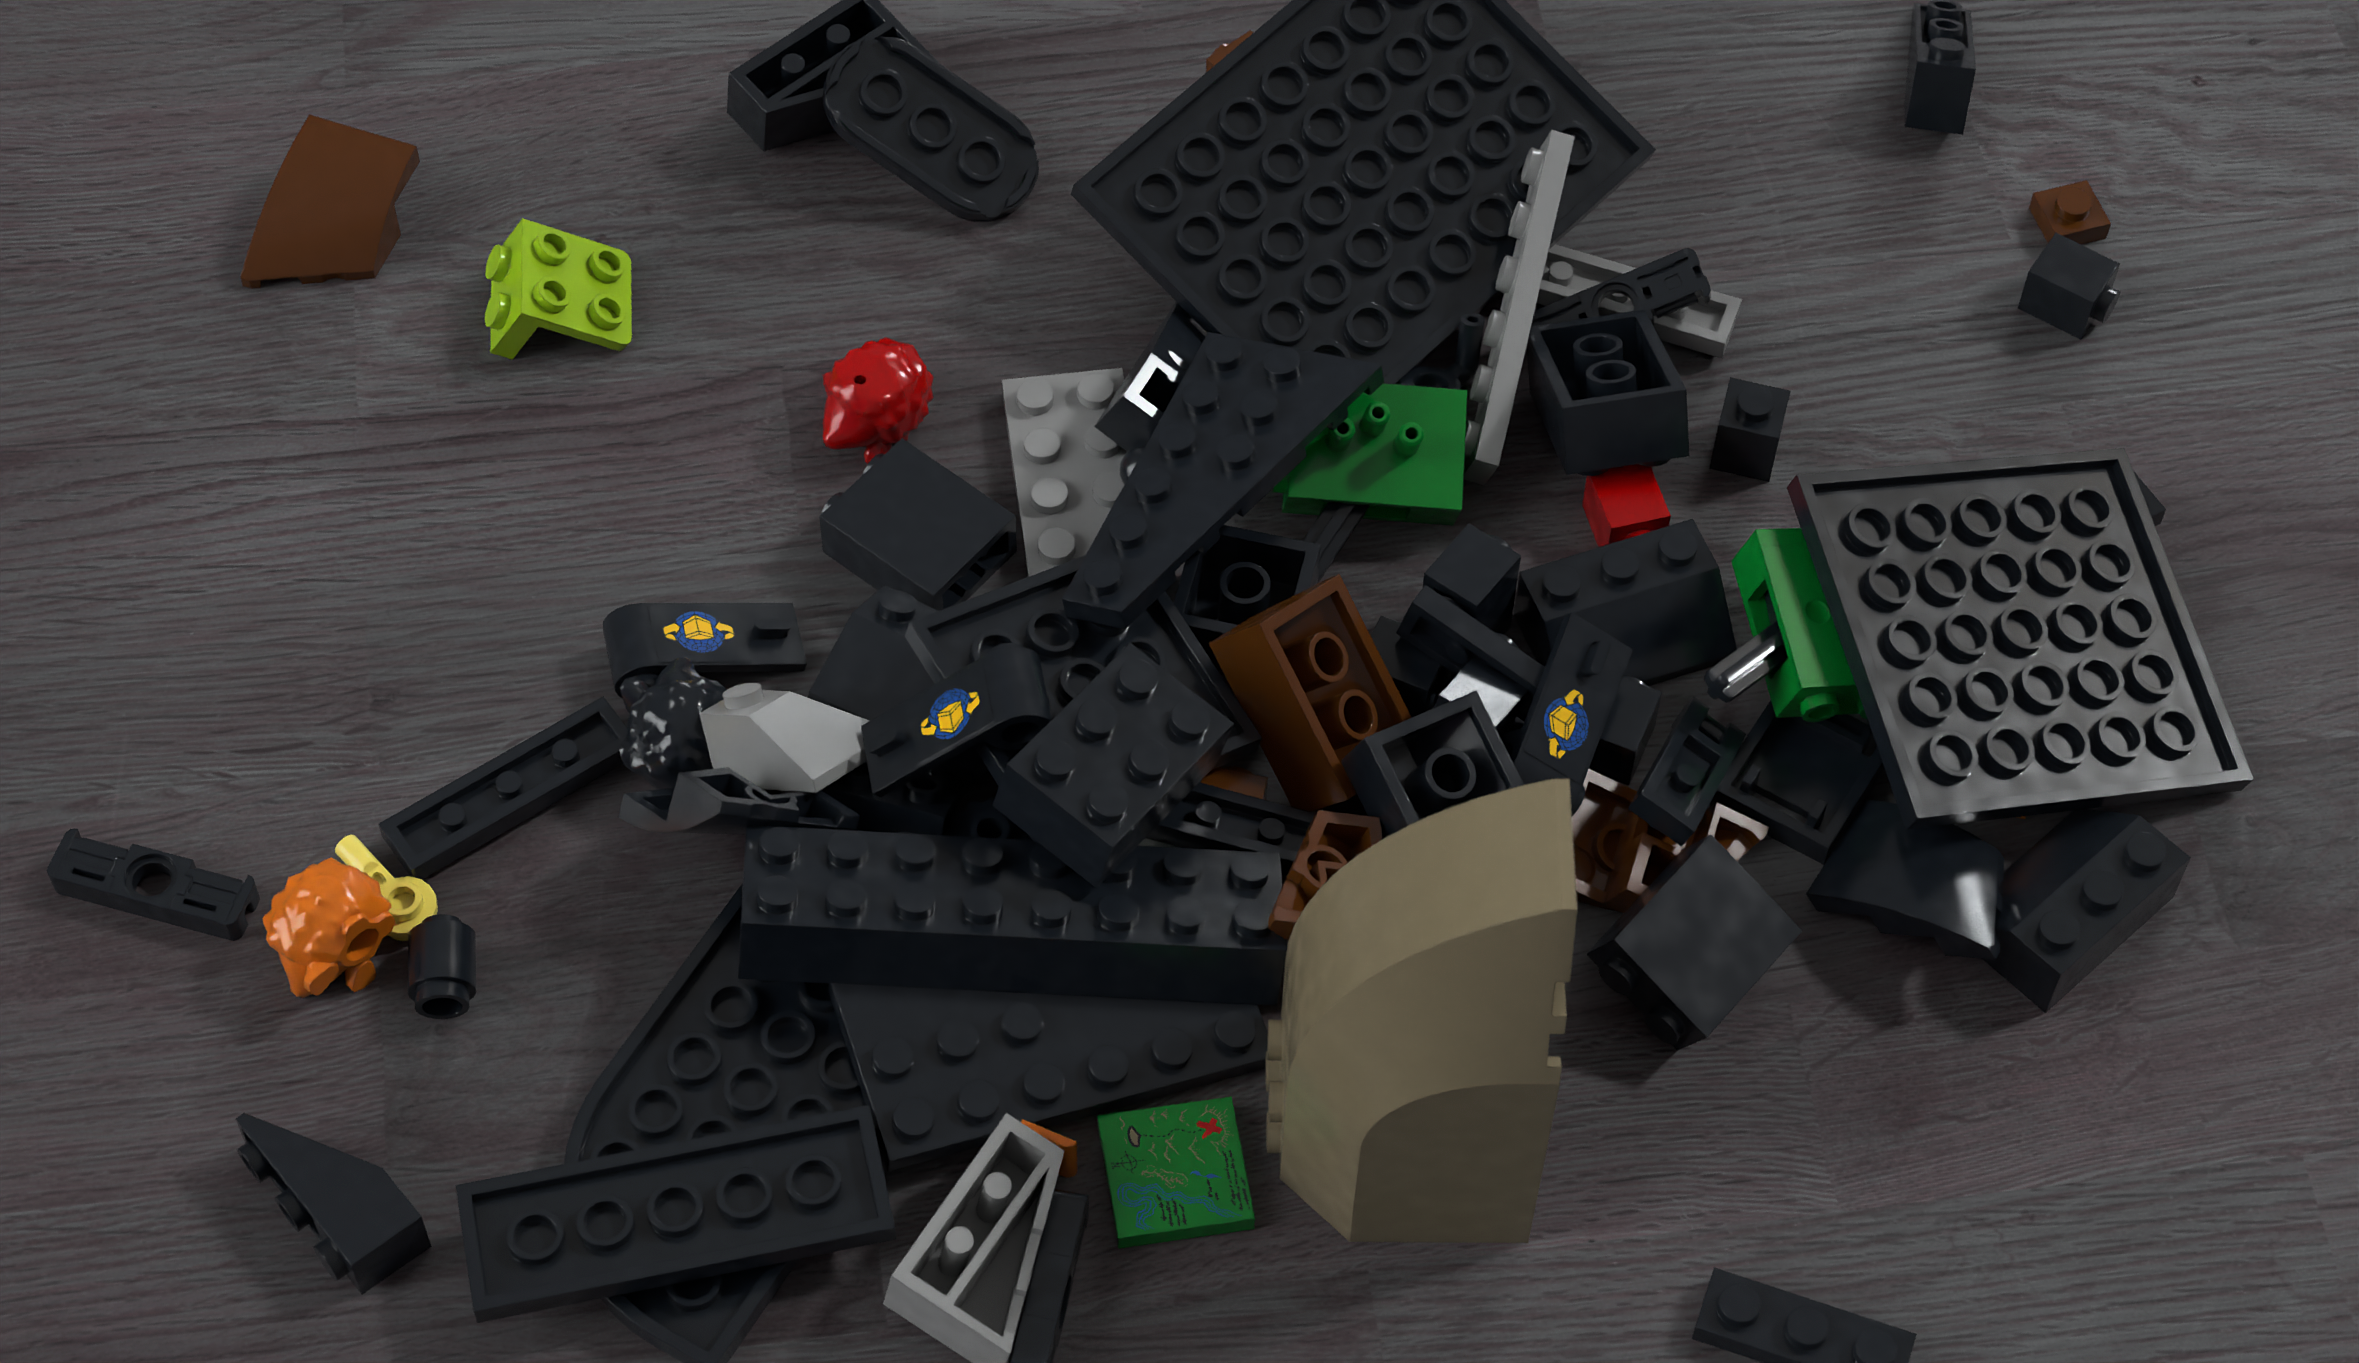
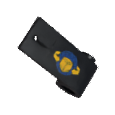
[603,603,807,699]
[1501,613,1633,816]
[861,643,1052,797]

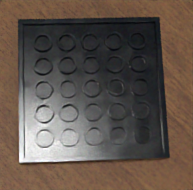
[1787,448,2254,830]

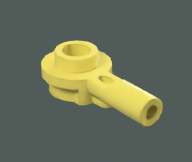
[335,835,438,941]

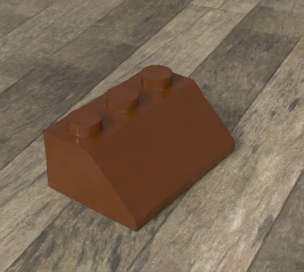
[1209,574,1412,812]

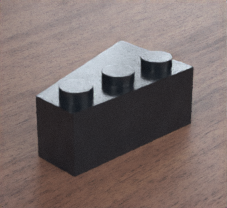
[727,0,938,151]

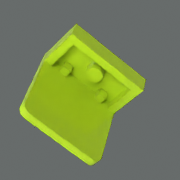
[485,218,632,360]

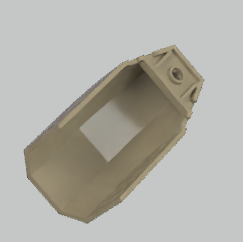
[1265,779,1577,1243]

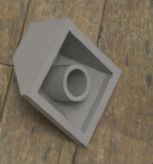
[699,683,869,793]

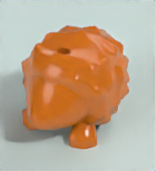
[262,857,395,998]

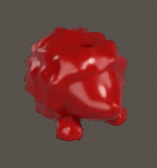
[823,337,934,464]

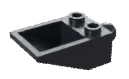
[1094,302,1208,485]

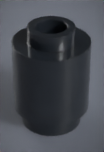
[408,914,476,1019]

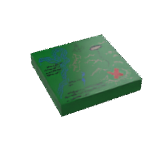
[1097,1096,1255,1249]

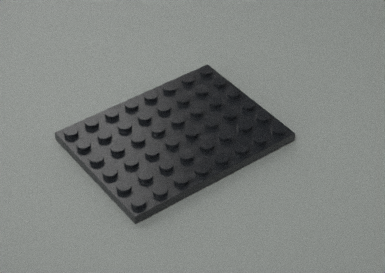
[1071,0,1656,385]

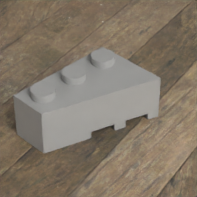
[883,1113,1064,1363]

